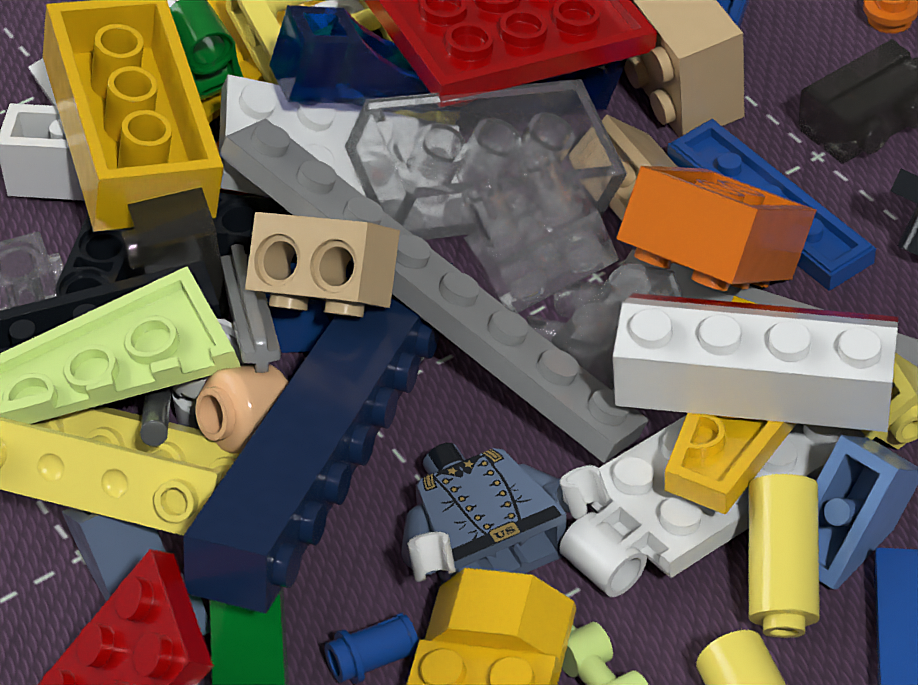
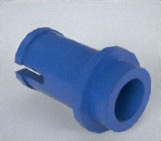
[324,612,419,684]

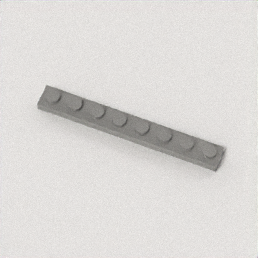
[219,118,649,463]

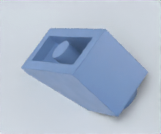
[816,435,918,589]

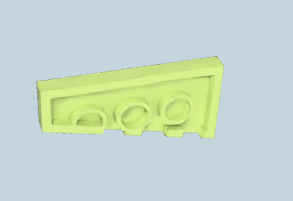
[0,266,241,424]

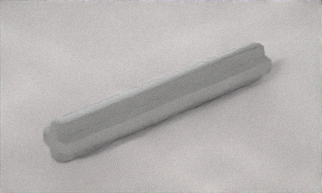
[219,244,281,373]

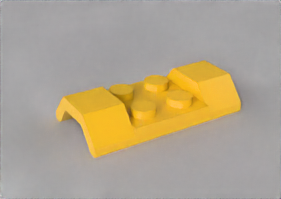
[407,568,577,685]

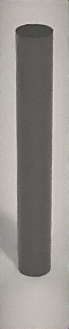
[140,386,171,446]

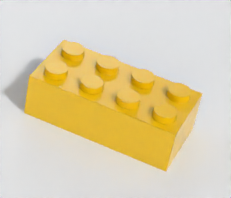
[43,0,224,232]

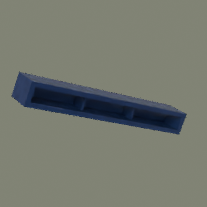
[184,262,453,614]

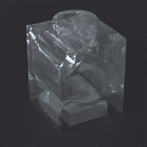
[0,231,64,310]

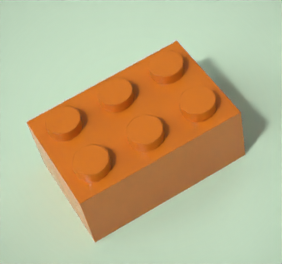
[616,166,817,291]

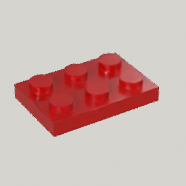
[38,549,214,685]

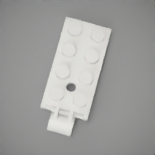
[560,416,867,597]

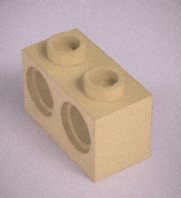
[245,212,400,318]

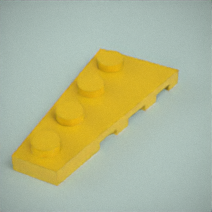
[664,296,797,515]

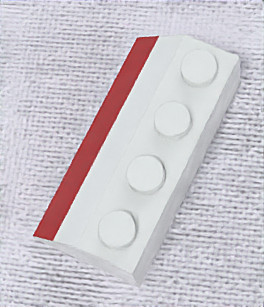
[613,293,898,432]

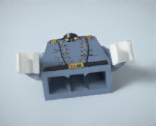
[401,443,610,584]

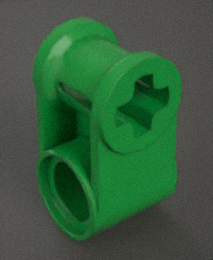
[170,0,243,101]

